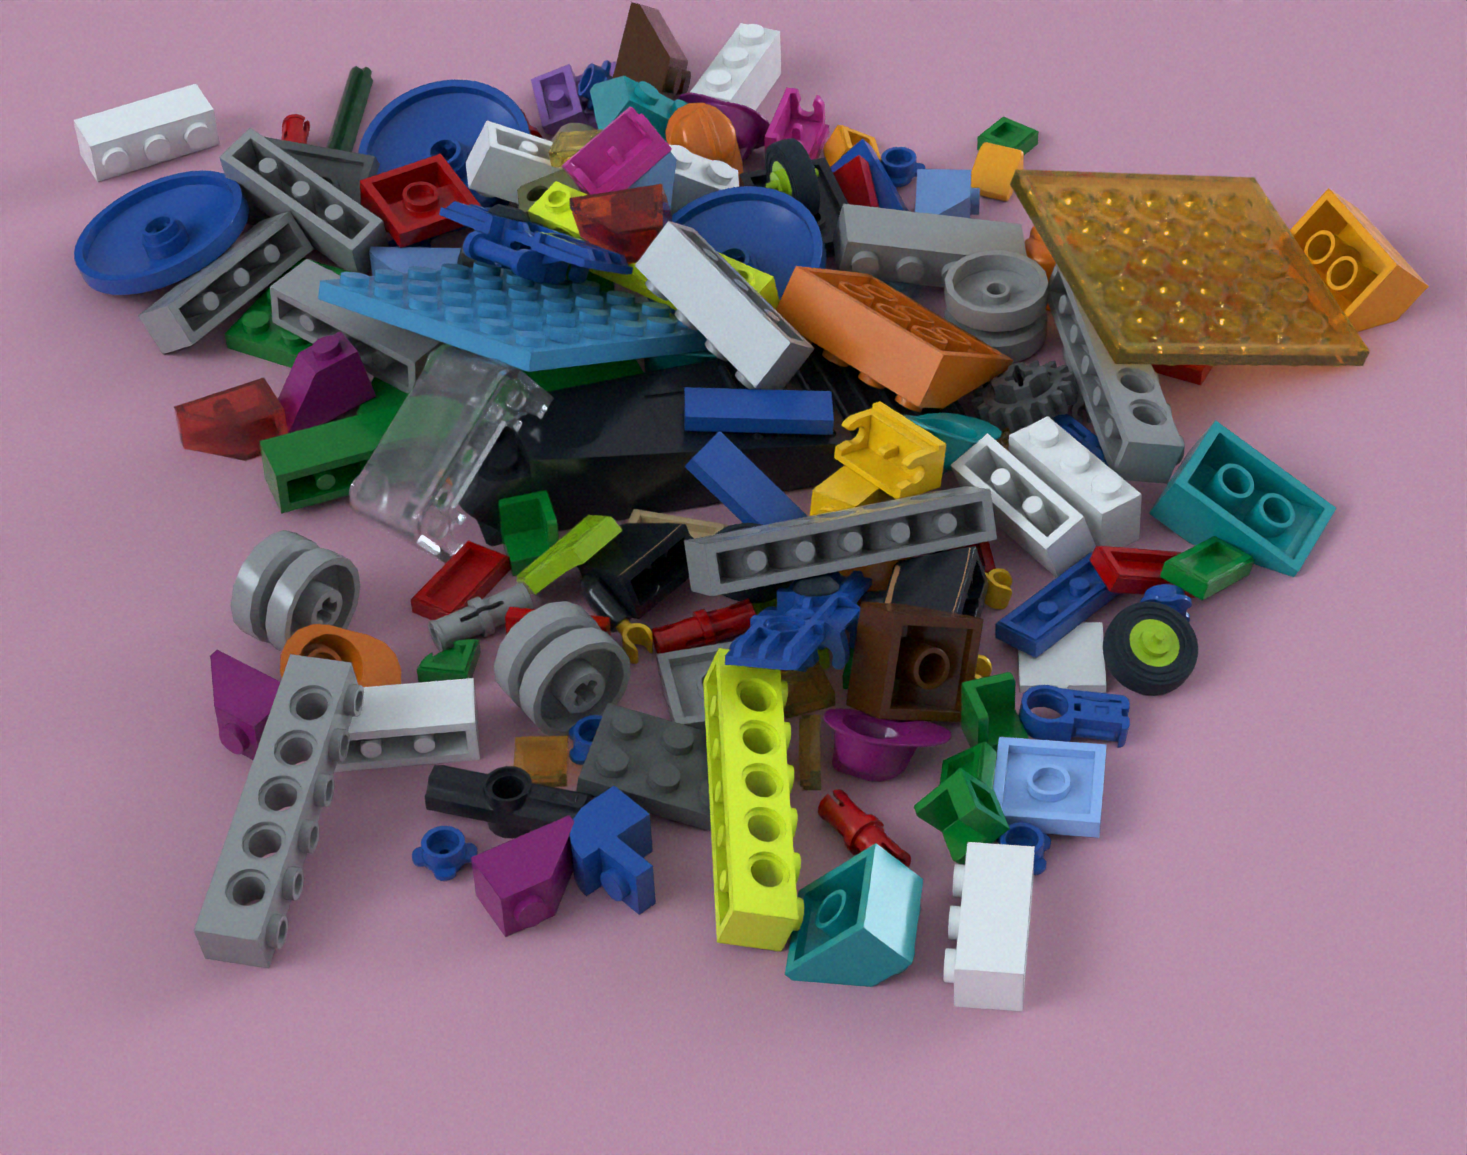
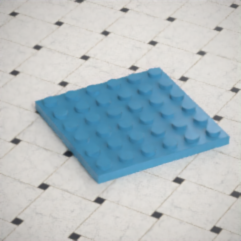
[318,261,708,372]

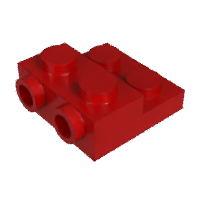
[360,154,482,248]

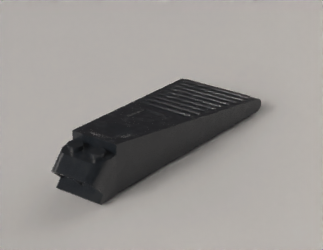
[441,343,967,546]

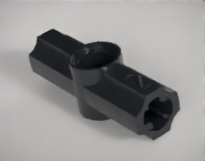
[425,765,594,839]

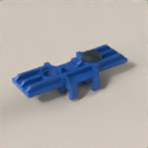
[439,201,633,285]
[725,570,872,672]

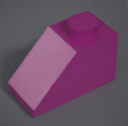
[272,331,376,434]
[210,650,280,760]
[471,815,574,937]

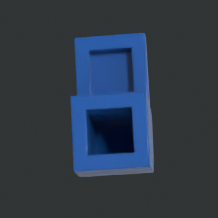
[570,786,656,915]

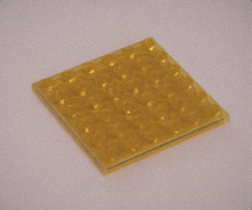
[1010,169,1370,367]

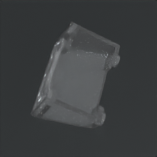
[349,343,553,564]

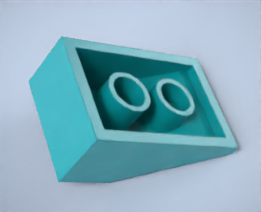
[1149,420,1337,577]

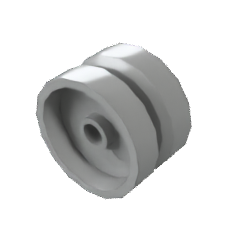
[944,250,1049,364]
[230,530,360,652]
[494,601,631,738]

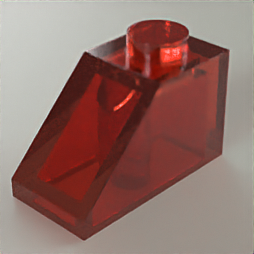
[570,184,672,264]
[174,377,288,461]

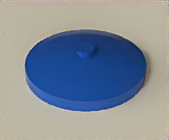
[358,79,531,233]
[74,170,249,295]
[647,186,826,314]

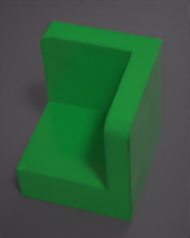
[498,490,559,576]
[961,672,1029,759]
[914,768,1010,865]

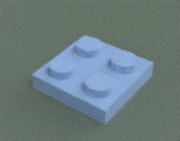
[993,737,1107,838]

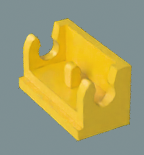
[834,401,946,499]

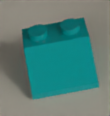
[590,75,688,142]
[785,843,923,987]

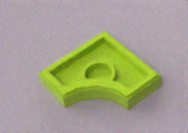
[516,515,623,595]

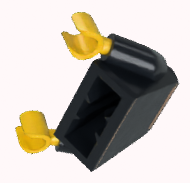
[577,523,721,664]
[861,546,1012,680]

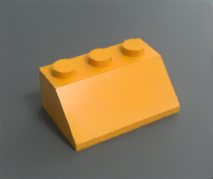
[1266,188,1429,337]

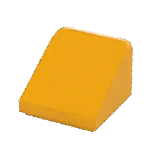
[823,125,881,167]
[971,142,1024,202]

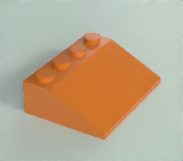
[776,266,1013,412]

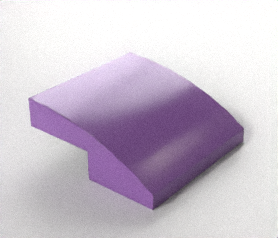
[531,61,616,135]

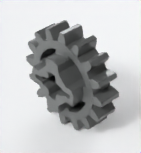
[971,360,1078,433]

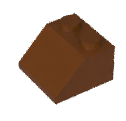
[612,2,691,101]
[846,602,984,722]

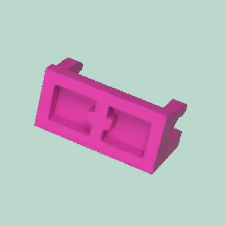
[764,87,830,160]
[561,107,672,204]

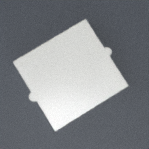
[1018,622,1106,693]

